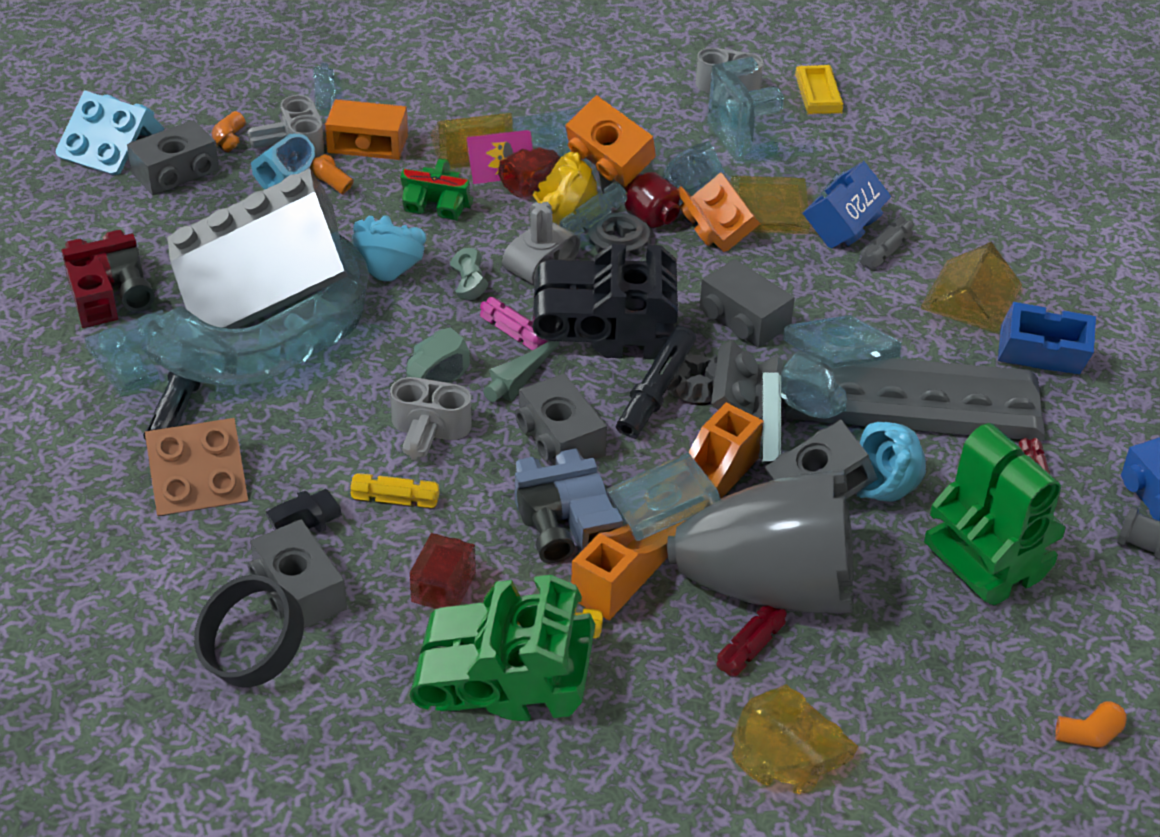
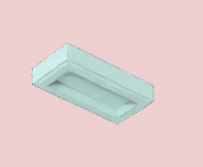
[762,373,781,464]

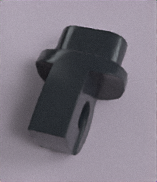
[266,488,342,533]

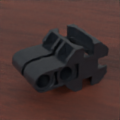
[532,244,678,360]

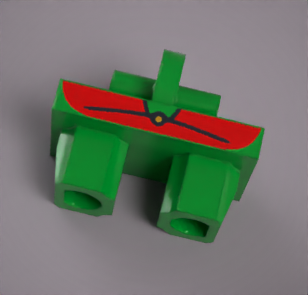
[400,158,473,220]

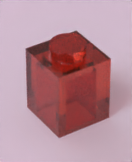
[409,533,476,609]

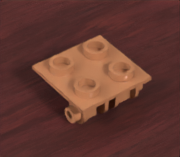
[145,418,248,516]

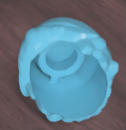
[351,215,426,282]
[857,422,926,502]

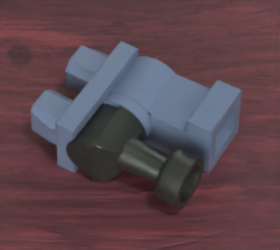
[515,449,623,564]

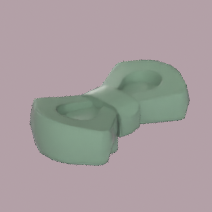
[450,248,488,300]

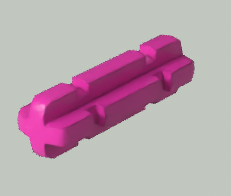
[480,297,548,350]

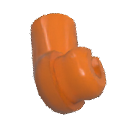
[212,111,246,152]
[310,154,354,195]
[1055,701,1127,748]

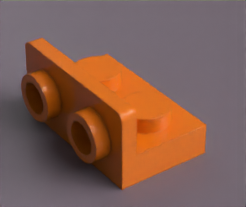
[678,172,760,252]

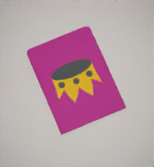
[467,130,536,184]

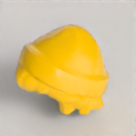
[533,152,598,224]

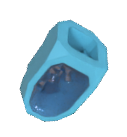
[251,134,315,189]

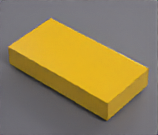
[795,65,843,114]

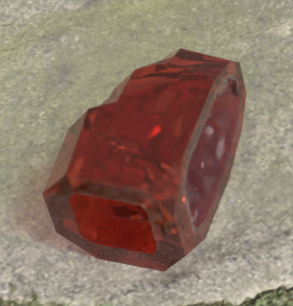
[498,147,561,197]

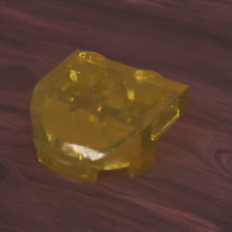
[731,684,859,794]

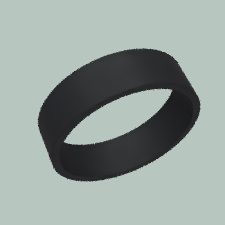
[194,575,304,687]

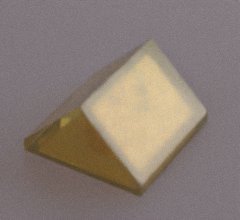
[430,113,513,169]
[921,241,1022,334]

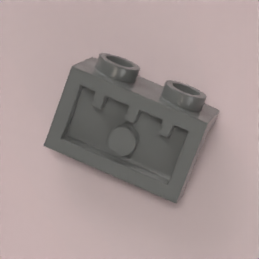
[711,340,783,419]

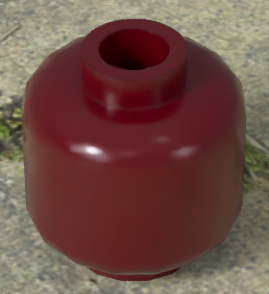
[623,172,680,229]

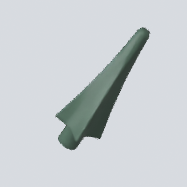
[483,341,560,402]

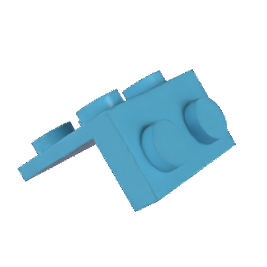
[56,90,164,175]

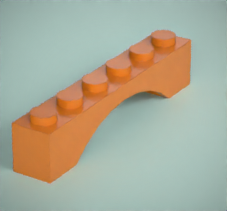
[571,403,764,621]

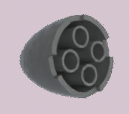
[667,470,854,613]

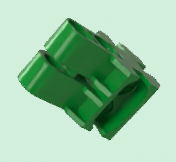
[924,423,1066,606]
[409,575,596,721]

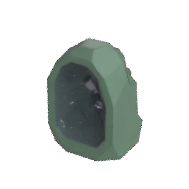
[405,327,470,383]

